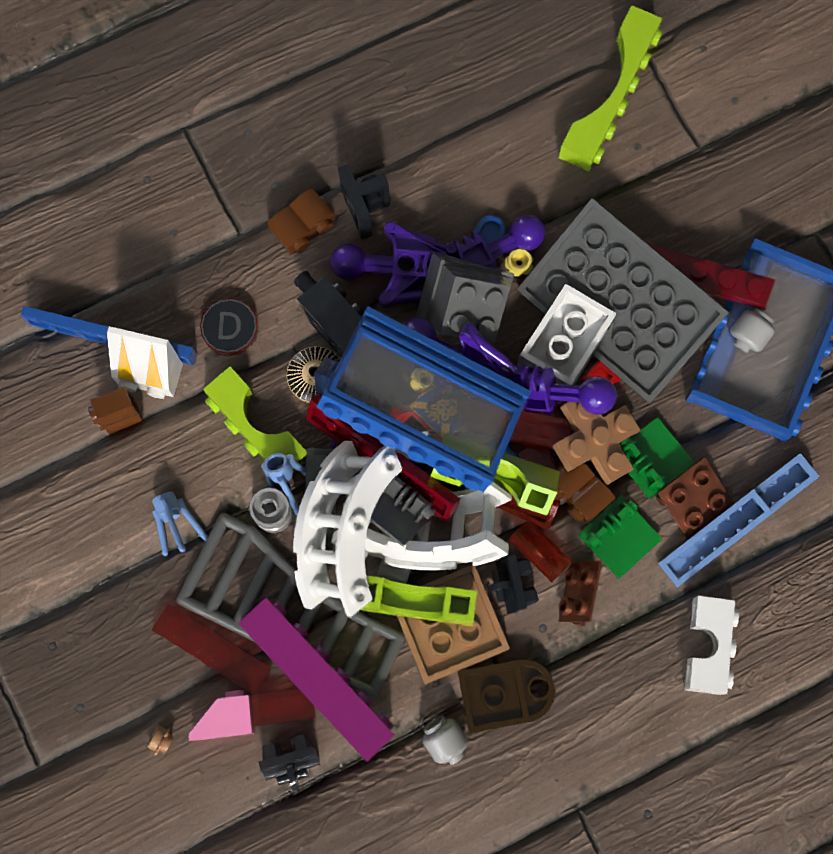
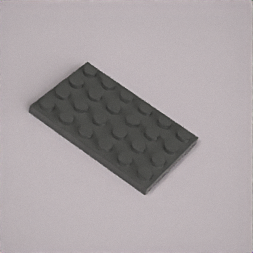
[517,198,730,403]

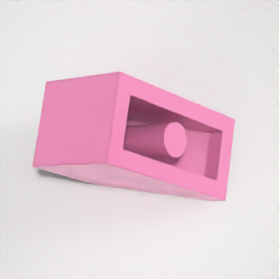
[189,690,255,741]

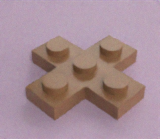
[553,401,641,485]

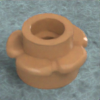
[146,725,173,755]

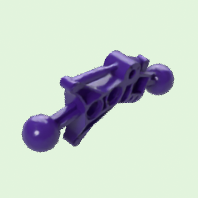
[330,214,546,308]
[403,318,617,417]

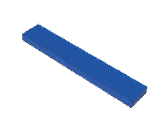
[21,306,197,366]

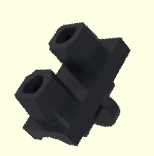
[485,554,539,615]
[259,734,320,791]

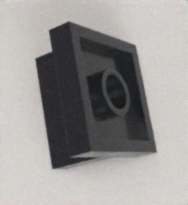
[337,164,390,239]

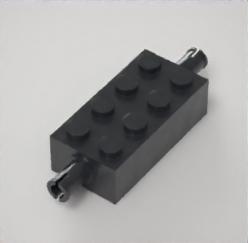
[294,271,418,408]

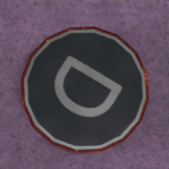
[200,298,259,356]

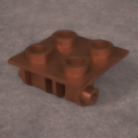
[656,457,734,540]
[558,561,602,627]

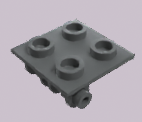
[370,475,436,547]

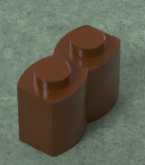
[267,188,335,255]
[88,386,143,434]
[555,463,616,525]

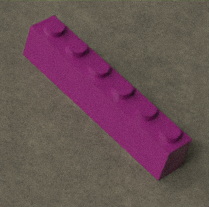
[238,598,394,762]

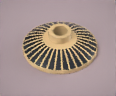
[287,346,340,403]

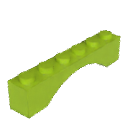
[559,5,663,172]

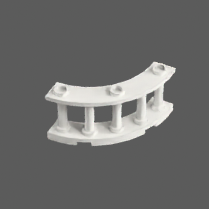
[293,441,402,617]
[331,473,512,570]

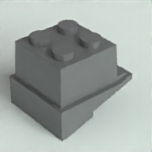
[415,252,514,343]

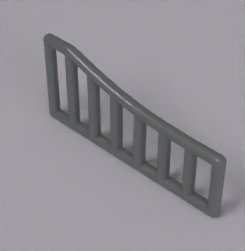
[176,513,405,699]

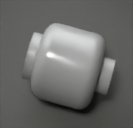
[730,308,775,353]
[422,716,468,765]

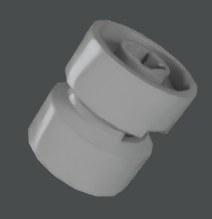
[249,488,293,533]

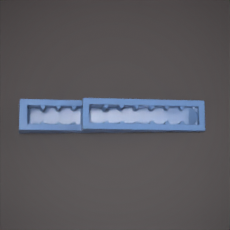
[658,453,820,587]

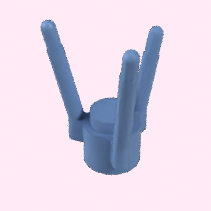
[261,453,306,516]
[152,492,208,556]

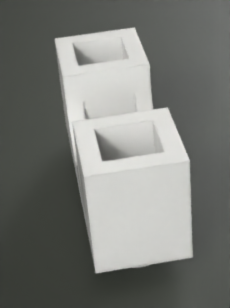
[684,596,739,695]

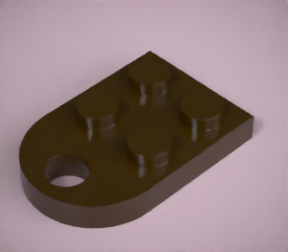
[457,660,555,734]

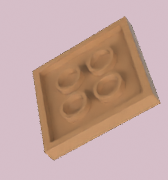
[396,565,510,685]

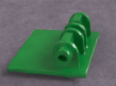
[620,417,695,499]
[578,495,662,579]

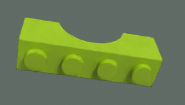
[203,366,307,473]
[431,433,560,515]
[360,575,477,626]

